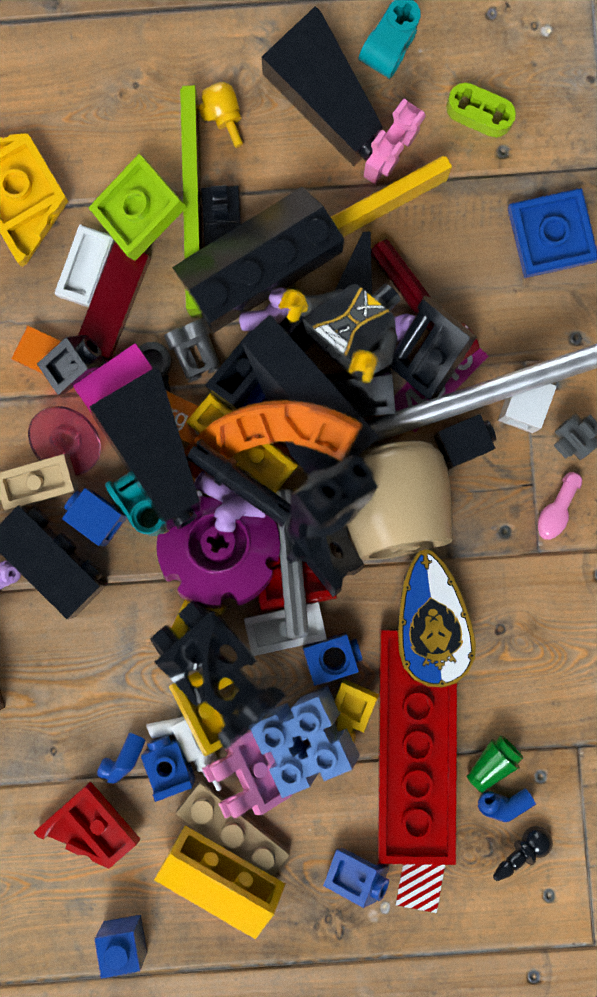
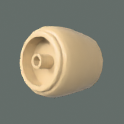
[347,441,453,560]

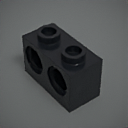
[324,367,396,417]

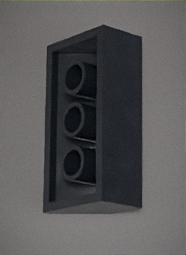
[172,187,345,333]

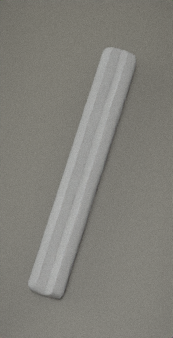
[276,489,309,639]

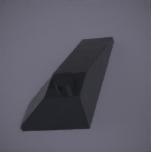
[241,315,379,474]

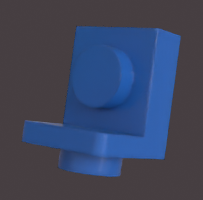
[323,848,389,908]

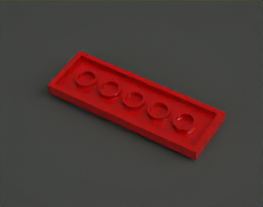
[377,629,457,865]

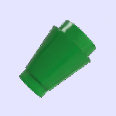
[466,735,523,793]

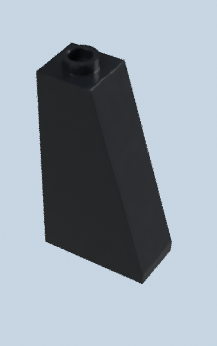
[261,6,383,166]
[89,367,200,531]

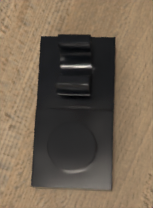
[201,185,241,247]

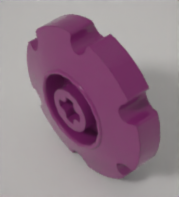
[156,491,280,609]

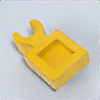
[334,679,379,743]

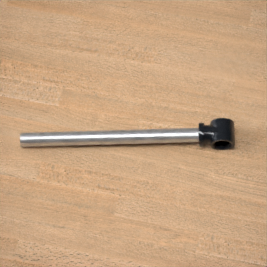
[303,344,597,474]

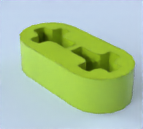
[446,83,516,138]

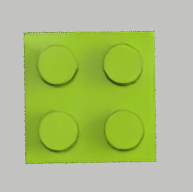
[88,153,187,261]

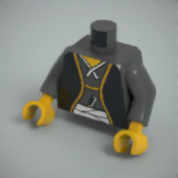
[278,284,400,383]

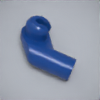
[97,733,146,783]
[478,788,536,823]

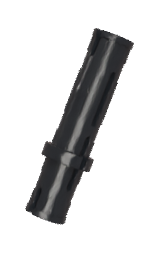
[187,439,291,527]

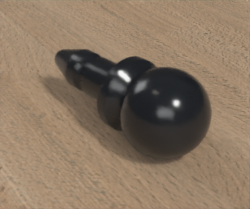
[493,826,553,881]

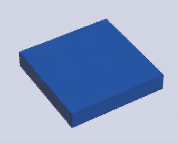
[507,188,597,278]

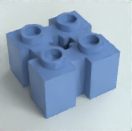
[251,685,360,798]

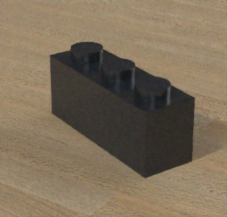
[205,315,313,411]
[0,505,107,620]

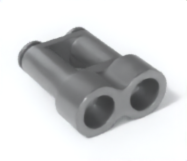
[164,318,221,383]

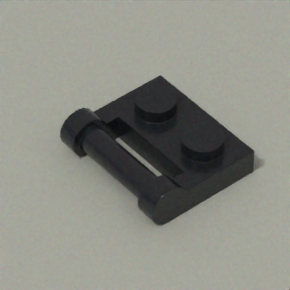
[389,296,477,400]

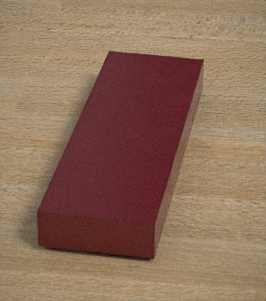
[78,242,151,360]

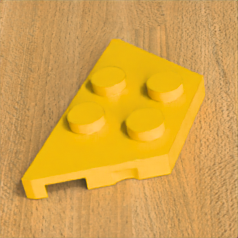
[0,133,69,267]

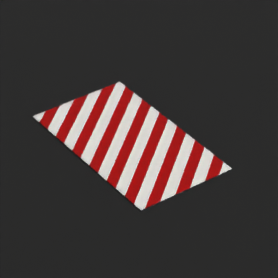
[396,864,445,913]

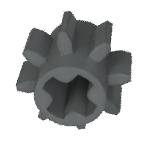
[553,413,597,460]

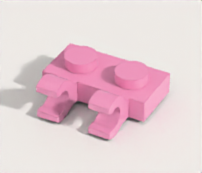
[363,99,426,185]
[202,729,292,818]

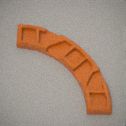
[185,400,362,482]

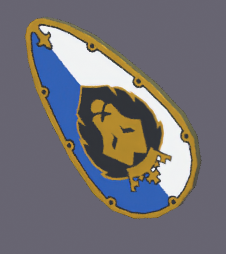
[398,549,476,687]

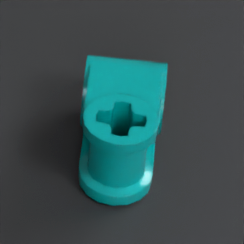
[358,0,421,79]
[105,472,167,536]

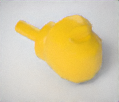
[198,82,243,148]

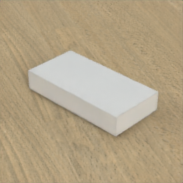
[54,224,116,308]

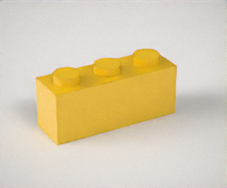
[154,825,286,939]

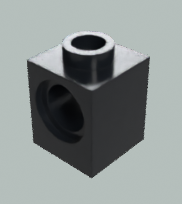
[433,414,497,470]

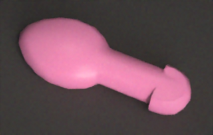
[538,472,583,540]

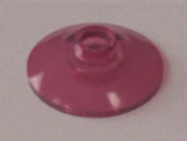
[28,406,101,475]

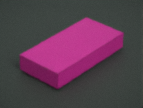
[73,343,153,414]

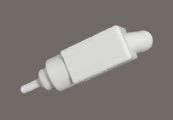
[146,717,222,791]

